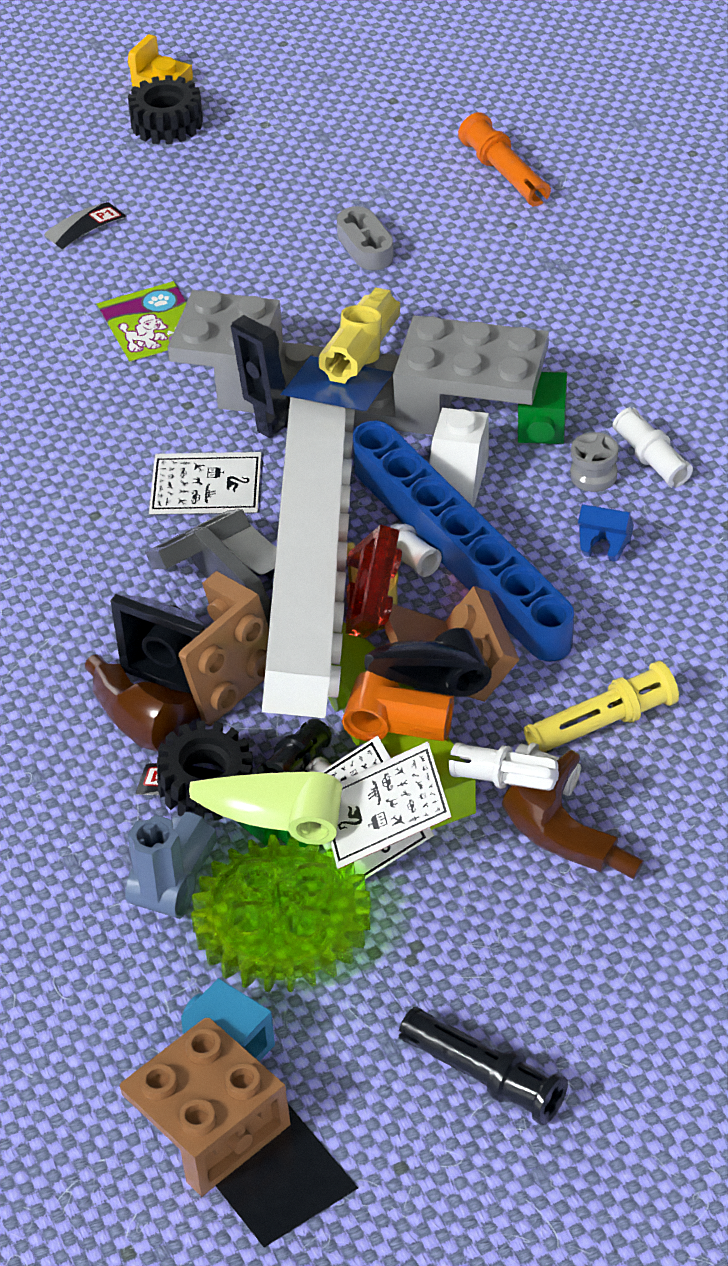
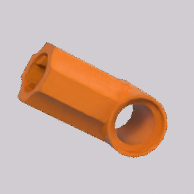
[342,671,454,741]

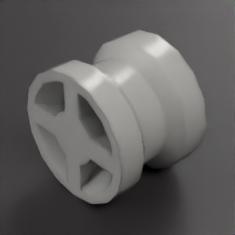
[570,432,619,492]

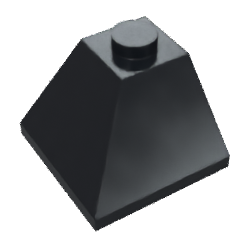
[110,594,205,693]

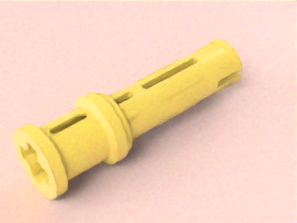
[524,661,679,752]

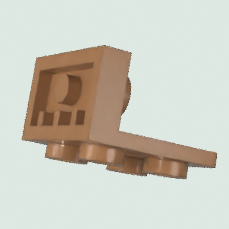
[179,571,269,726]
[377,586,520,702]
[120,1018,291,1197]

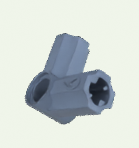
[125,812,217,919]

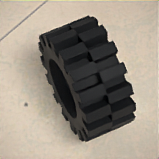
[128,75,203,145]
[157,721,253,821]

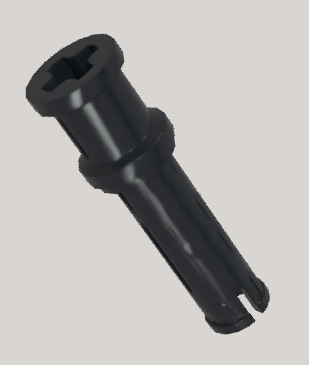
[398,1007,568,1125]

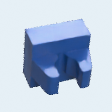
[578,504,634,562]

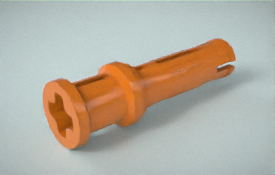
[458,112,551,206]

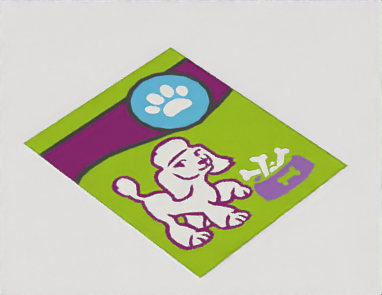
[96,281,187,362]

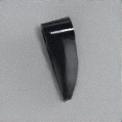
[364,628,492,697]

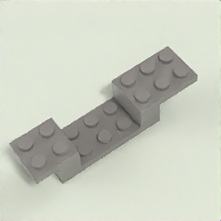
[168,290,549,435]

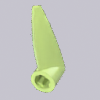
[189,772,342,845]

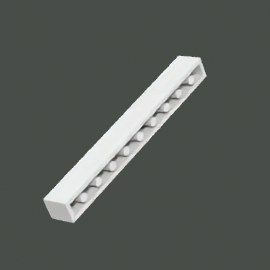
[262,397,355,718]

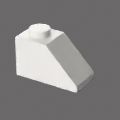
[429,408,489,507]

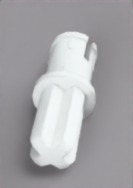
[449,742,559,791]

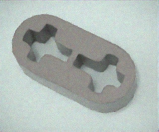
[336,206,394,270]

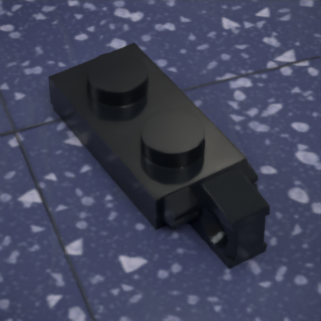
[230,315,289,438]

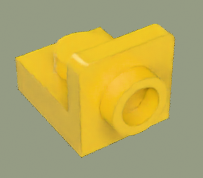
[128,34,193,88]

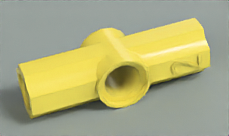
[319,287,401,384]

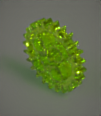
[191,835,371,992]

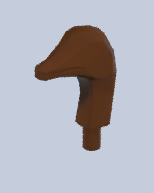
[85,654,200,752]
[501,750,644,880]

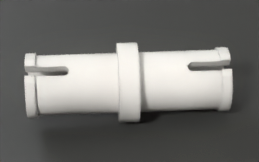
[613,407,693,488]

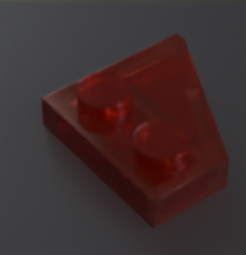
[346,524,402,639]

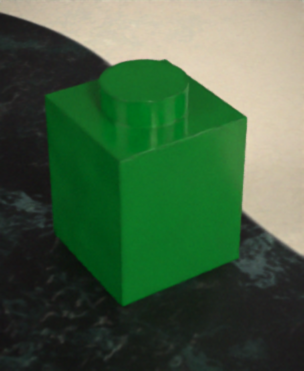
[518,372,567,444]

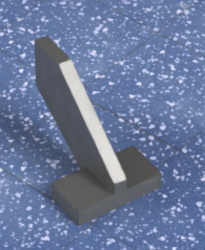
[145,509,271,627]

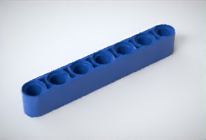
[353,420,574,662]

